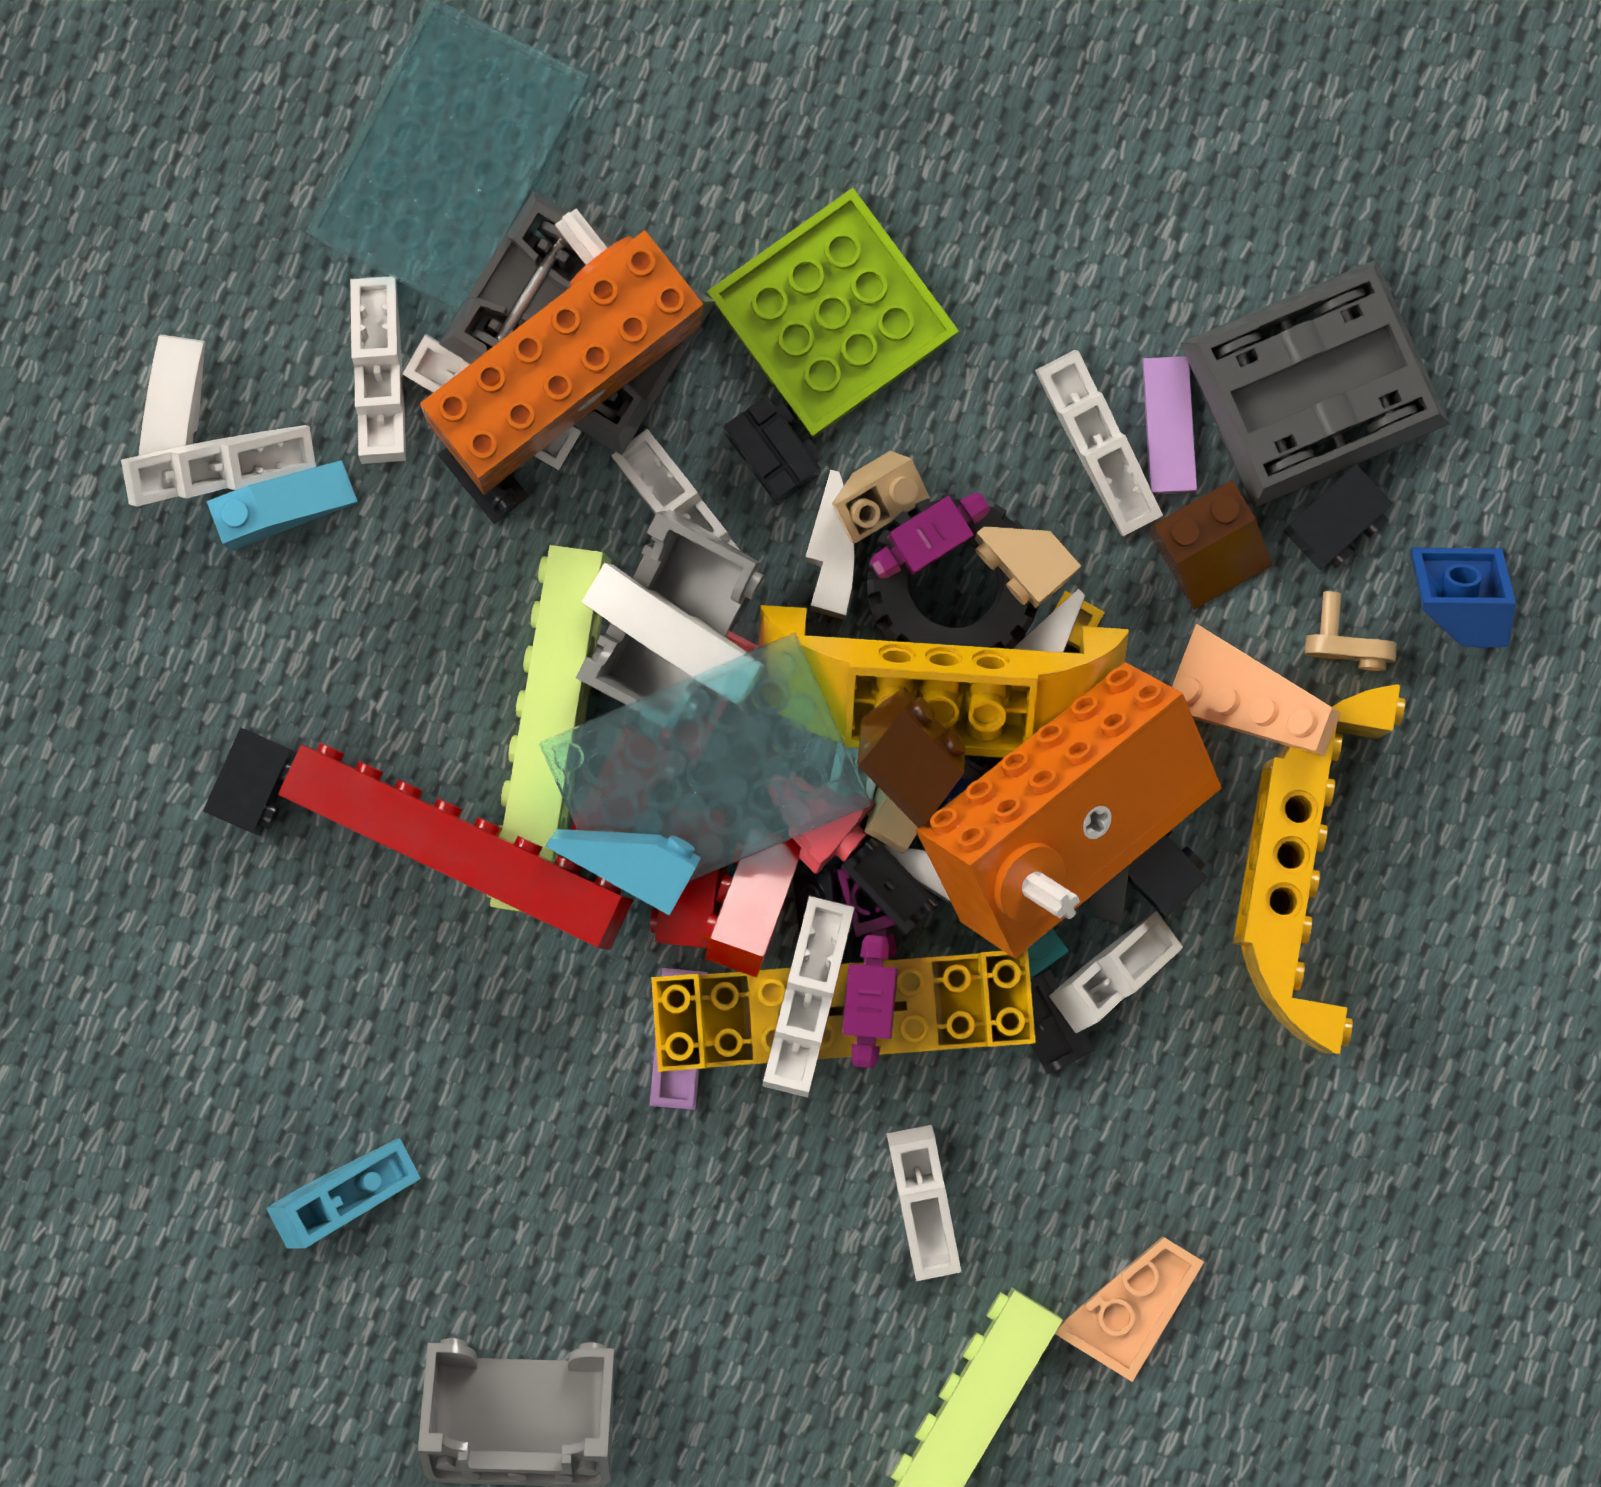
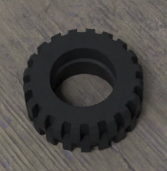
[867,494,1039,649]

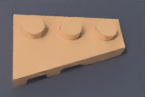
[1055,1236,1204,1382]

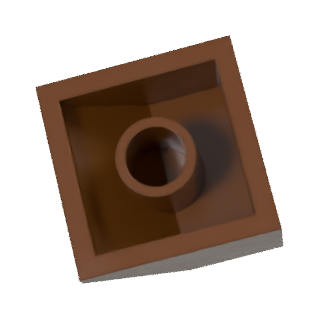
[1148,480,1272,610]
[857,686,966,828]

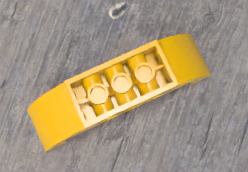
[757,605,1129,758]
[1233,684,1405,1054]
[651,949,1035,1072]

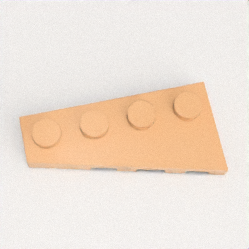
[1172,624,1340,756]

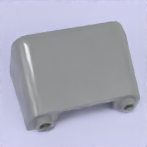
[576,510,764,729]
[418,1338,615,1487]

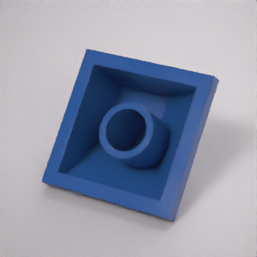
[1411,547,1516,648]

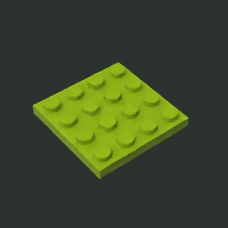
[707,188,959,439]

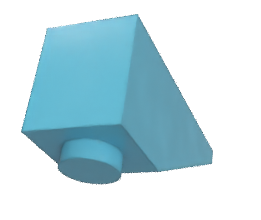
[207,460,358,551]
[545,829,701,915]
[266,1138,421,1248]

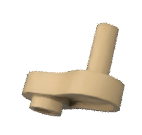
[1305,591,1397,671]

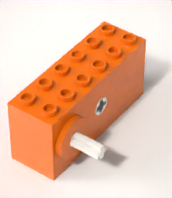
[420,209,704,494]
[916,662,1222,959]

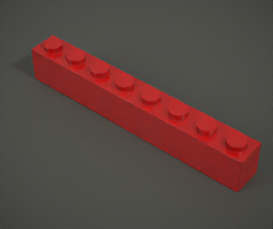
[278,742,634,950]

